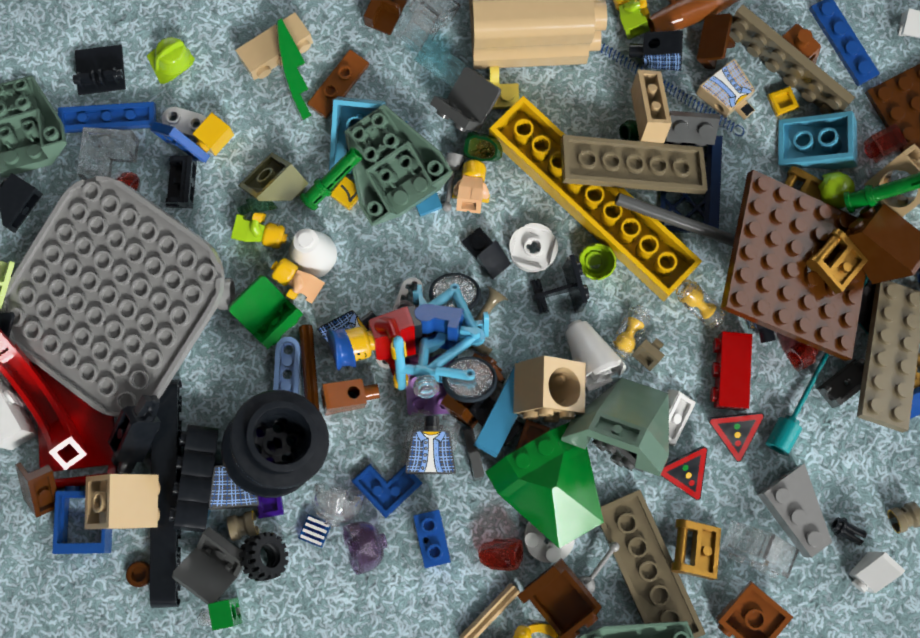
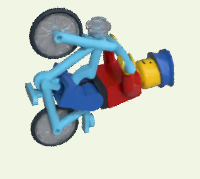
[326,273,497,403]

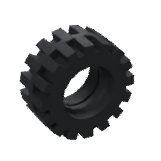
[239,532,288,582]

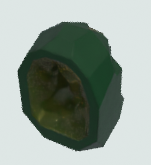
[463,131,503,162]

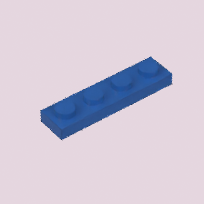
[809,0,880,87]
[58,102,156,133]

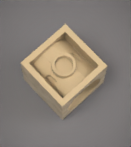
[864,144,920,217]
[513,355,586,423]
[84,474,160,529]

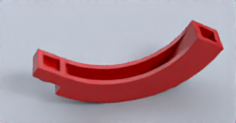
[0,329,87,470]

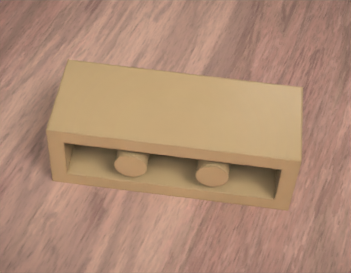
[235,12,313,80]
[631,70,672,144]

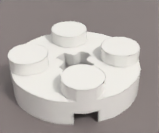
[509,223,558,273]
[524,522,575,563]

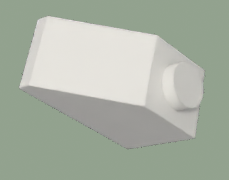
[849,552,905,593]

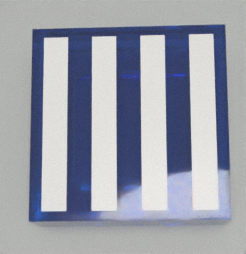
[298,514,332,548]

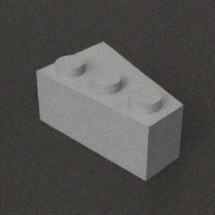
[757,463,832,558]

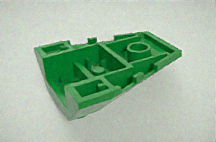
[485,422,604,549]

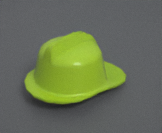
[147,37,195,84]

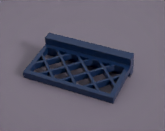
[660,136,723,233]

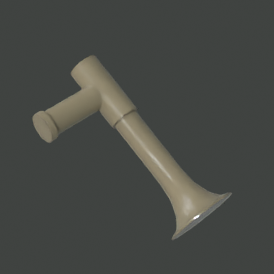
[464,286,508,356]

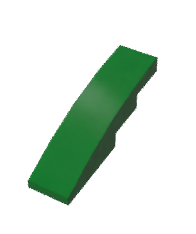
[276,18,312,121]

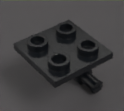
[530,254,590,314]

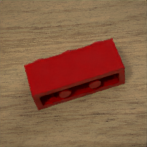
[710,331,752,411]

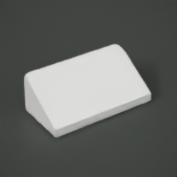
[667,389,696,446]

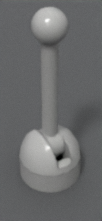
[442,153,464,212]
[578,542,620,594]

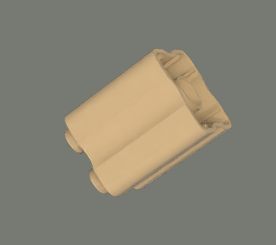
[469,0,607,69]

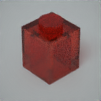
[864,123,908,163]

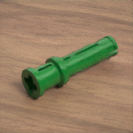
[300,147,363,211]
[843,172,920,213]

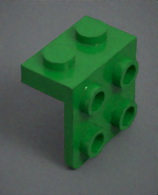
[228,275,303,349]

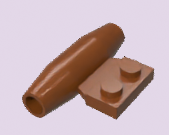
[647,0,739,32]

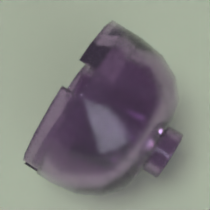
[343,521,387,575]

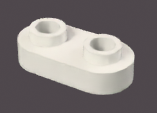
[162,107,206,138]

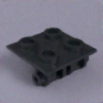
[73,44,126,95]

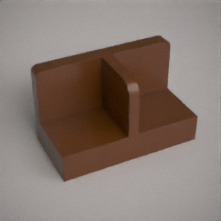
[364,0,407,35]
[696,13,736,69]
[15,462,57,518]

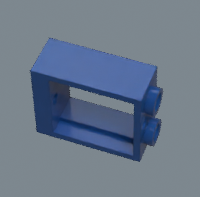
[52,486,112,554]
[413,510,451,568]

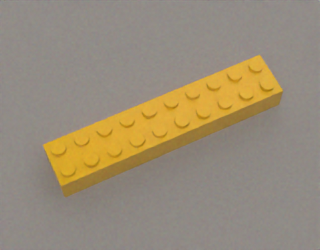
[489,96,702,302]

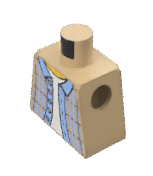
[696,59,755,120]

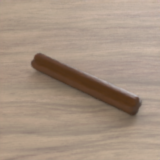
[299,324,320,411]

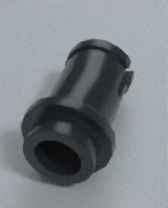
[831,517,867,546]

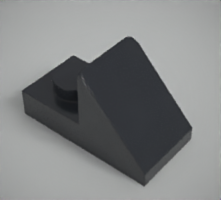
[461,227,511,279]

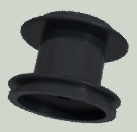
[221,390,329,498]

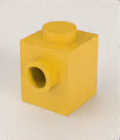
[193,112,234,156]

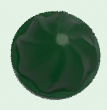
[619,119,640,141]

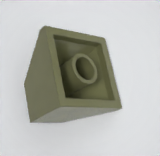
[238,152,309,201]

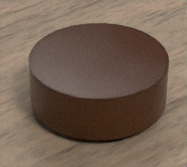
[126,561,150,587]

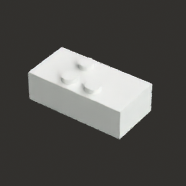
[0,372,38,450]

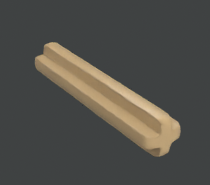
[459,583,520,638]

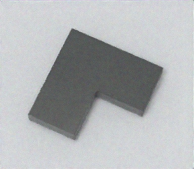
[463,428,485,481]

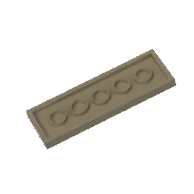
[729,4,855,115]
[560,135,708,195]
[857,281,920,433]
[600,490,706,638]

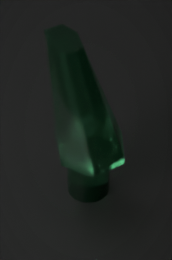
[237,198,278,215]

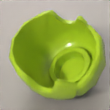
[818,171,855,209]
[579,243,616,280]

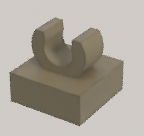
[632,338,665,371]

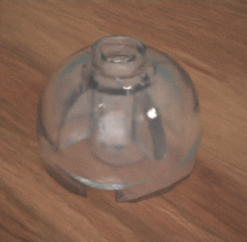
[312,483,365,527]

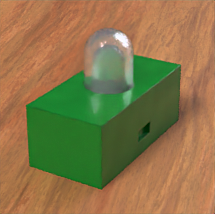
[197,597,242,631]

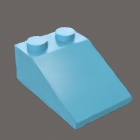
[329,96,385,174]
[778,111,858,169]

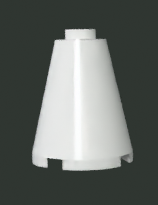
[288,229,337,278]
[566,320,626,391]

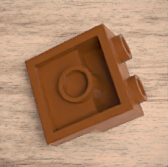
[716,581,793,638]

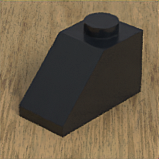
[0,173,43,233]

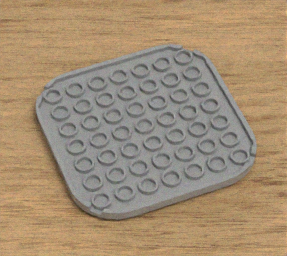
[0,176,225,417]

